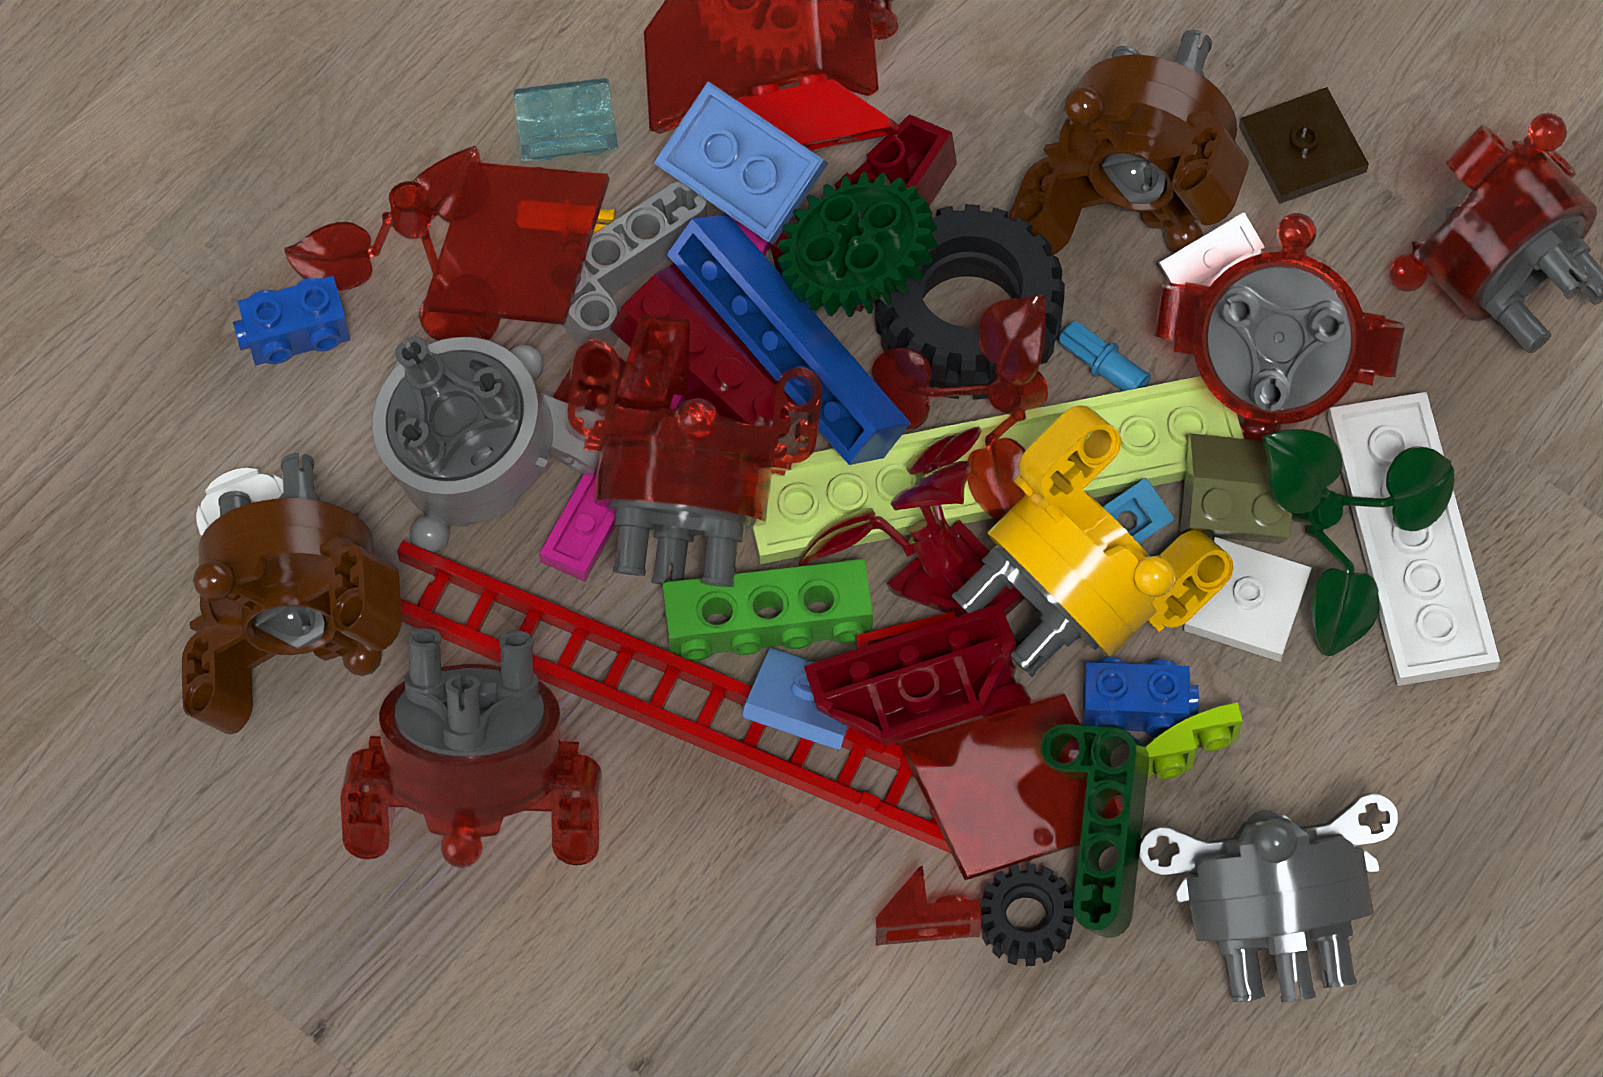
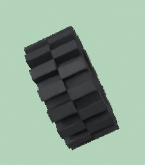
[979,863,1074,966]

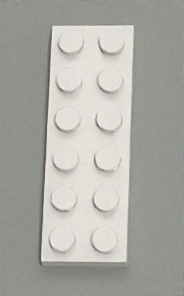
[1327,392,1500,686]

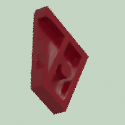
[887,520,1025,617]

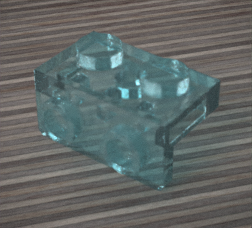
[513,78,618,161]

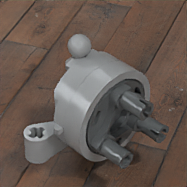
[372,336,617,554]

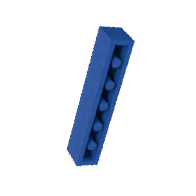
[667,214,911,465]

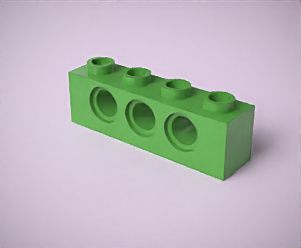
[662,559,873,661]

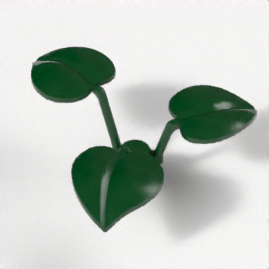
[1262,429,1454,656]

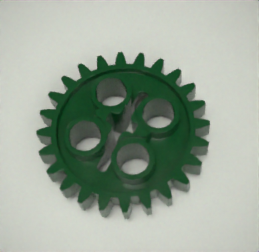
[777,172,938,317]

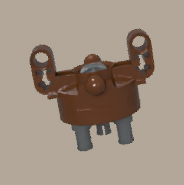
[1009,30,1249,255]
[182,453,402,735]

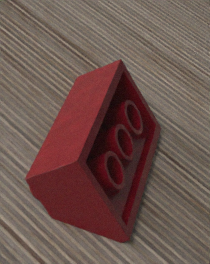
[610,263,804,462]

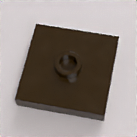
[1239,87,1369,204]

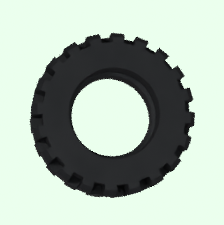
[875,204,1065,400]

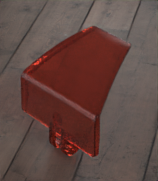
[644,0,899,134]

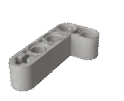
[544,181,708,354]

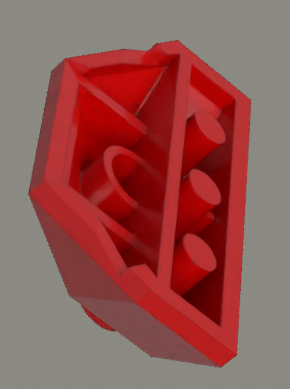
[737,74,900,151]

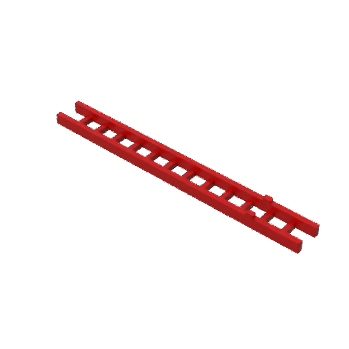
[397,541,1007,864]

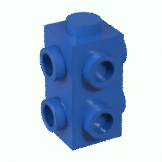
[233,276,350,366]
[1083,658,1199,737]

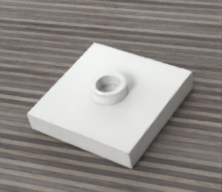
[1184,537,1312,662]

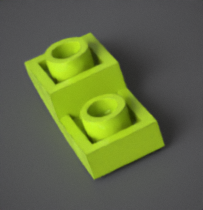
[1146,702,1243,779]

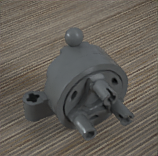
[1140,793,1398,1002]

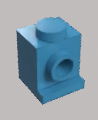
[1103,478,1174,543]

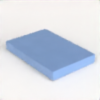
[654,81,828,245]

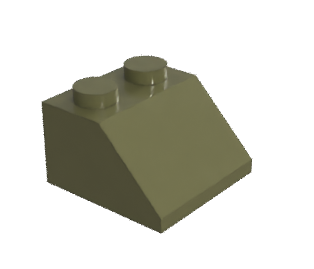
[1180,433,1292,544]

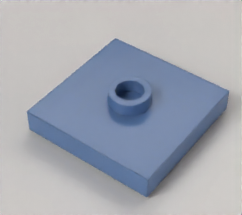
[742,647,849,750]

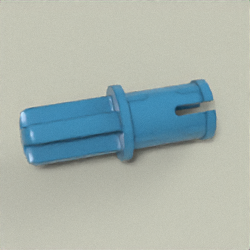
[1059,321,1151,391]

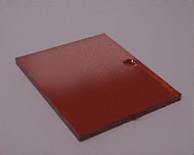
[423,162,610,325]
[900,694,1123,880]

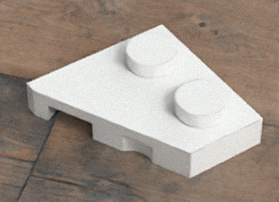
[1158,212,1272,305]

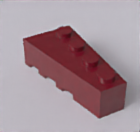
[770,114,957,312]

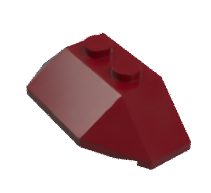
[804,603,1016,746]

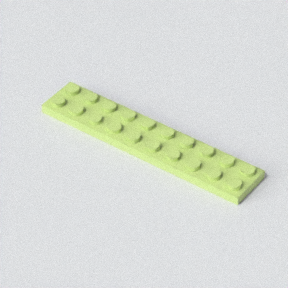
[739,374,1244,564]

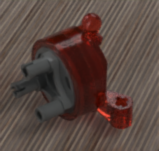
[1389,112,1603,353]

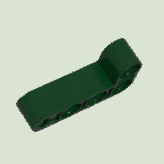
[1041,724,1149,938]

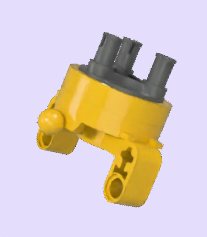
[951,405,1234,677]

